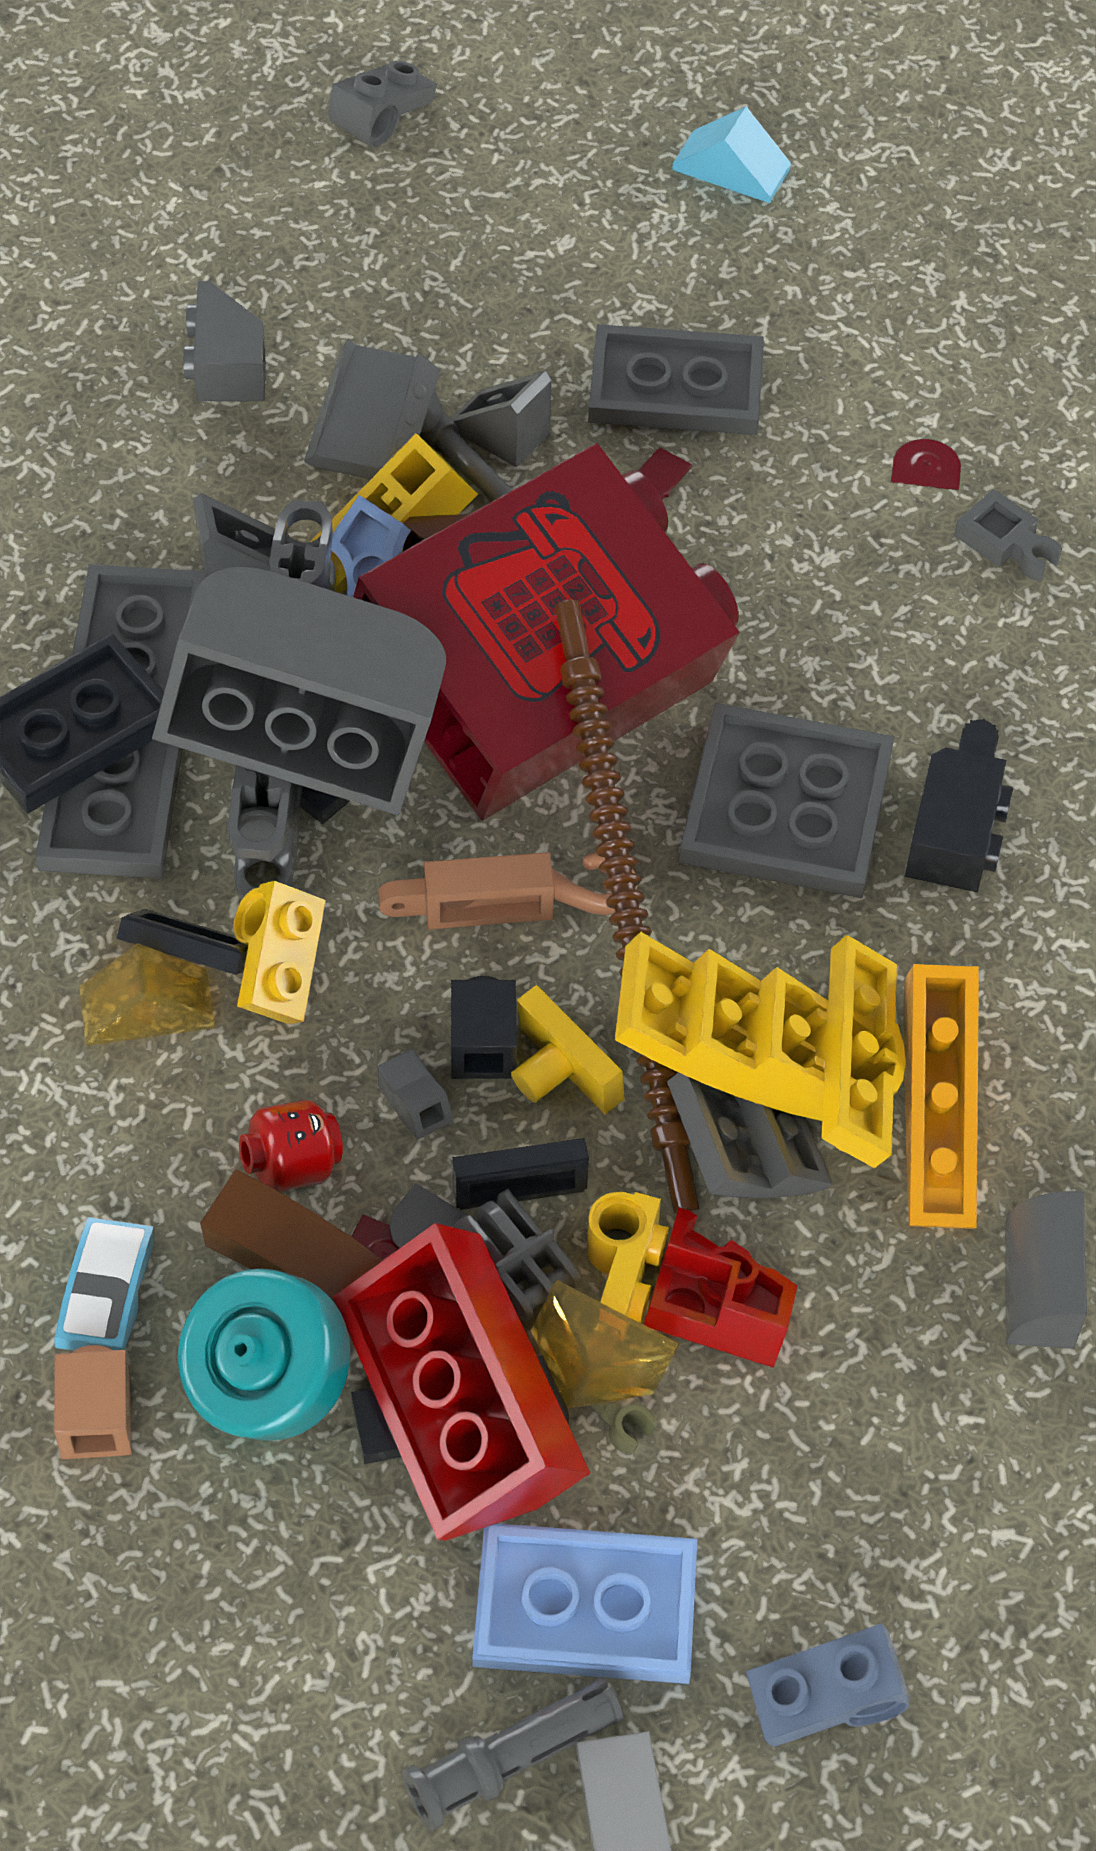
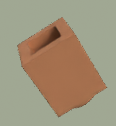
[54,1345,132,1459]

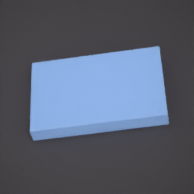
[472,1523,697,1684]

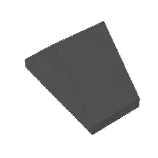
[451,371,552,467]
[193,493,275,577]

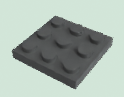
[678,703,895,898]

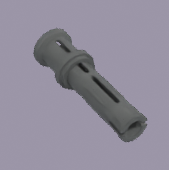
[402,1677,623,1832]

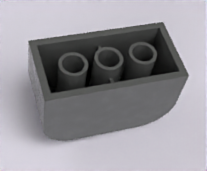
[152,567,446,816]

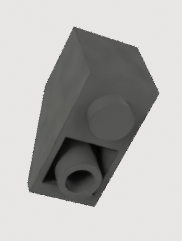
[184,281,266,401]

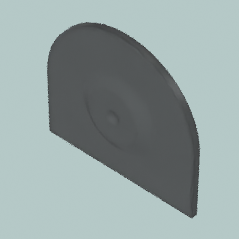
[390,1183,479,1249]

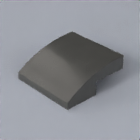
[667,1073,832,1198]

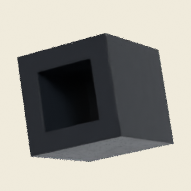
[451,976,517,1079]

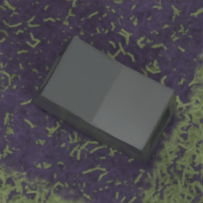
[377,1048,453,1139]

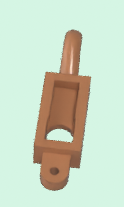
[378,852,637,929]

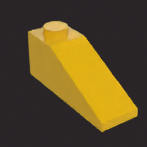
[310,433,478,593]

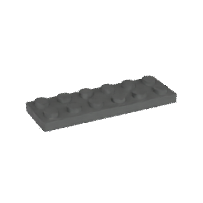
[35,564,206,879]

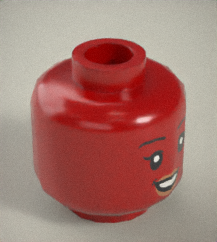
[239,1100,343,1192]

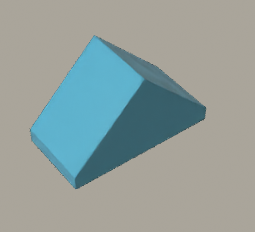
[672,106,791,203]

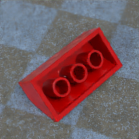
[333,1223,591,1541]

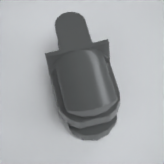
[454,1189,582,1321]

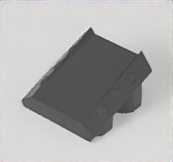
[304,339,443,479]

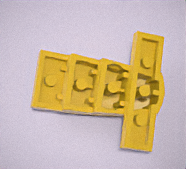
[615,932,906,1168]

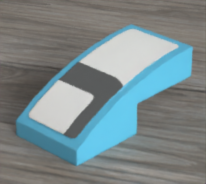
[54,1217,154,1351]

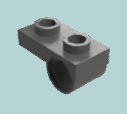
[328,61,437,148]

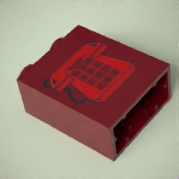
[353,443,740,821]

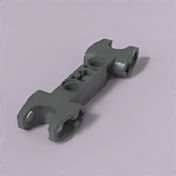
[228,500,336,900]

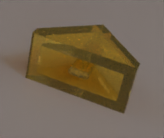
[79,943,215,1046]
[531,1280,679,1409]

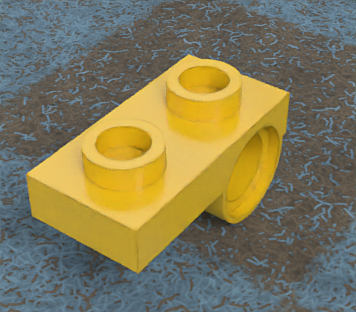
[233,881,326,1024]
[587,1192,669,1345]

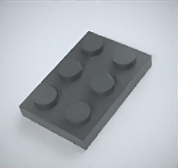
[588,324,764,435]

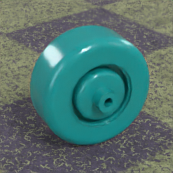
[178,1269,351,1441]

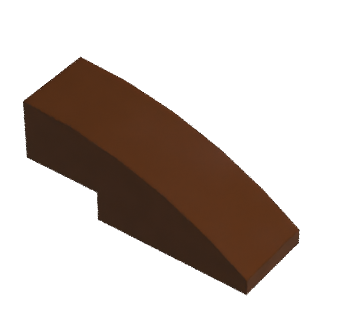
[200,1169,383,1306]

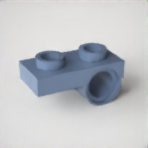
[746,1623,910,1747]

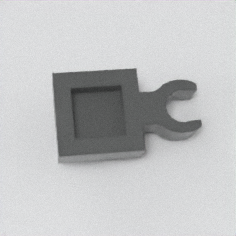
[954,489,1062,581]

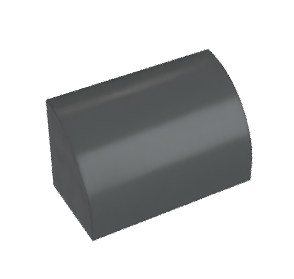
[1005,1191,1087,1349]

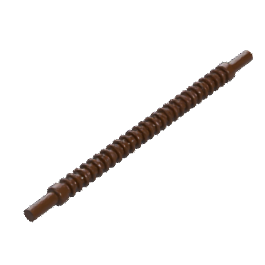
[555,600,699,1213]

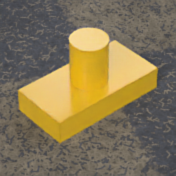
[511,985,625,1114]

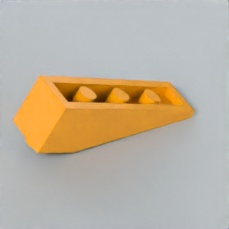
[903,964,979,1229]

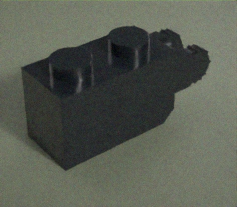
[905,718,1013,893]

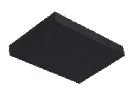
[0,633,164,814]

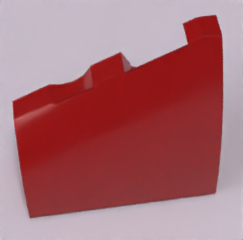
[643,1207,798,1368]

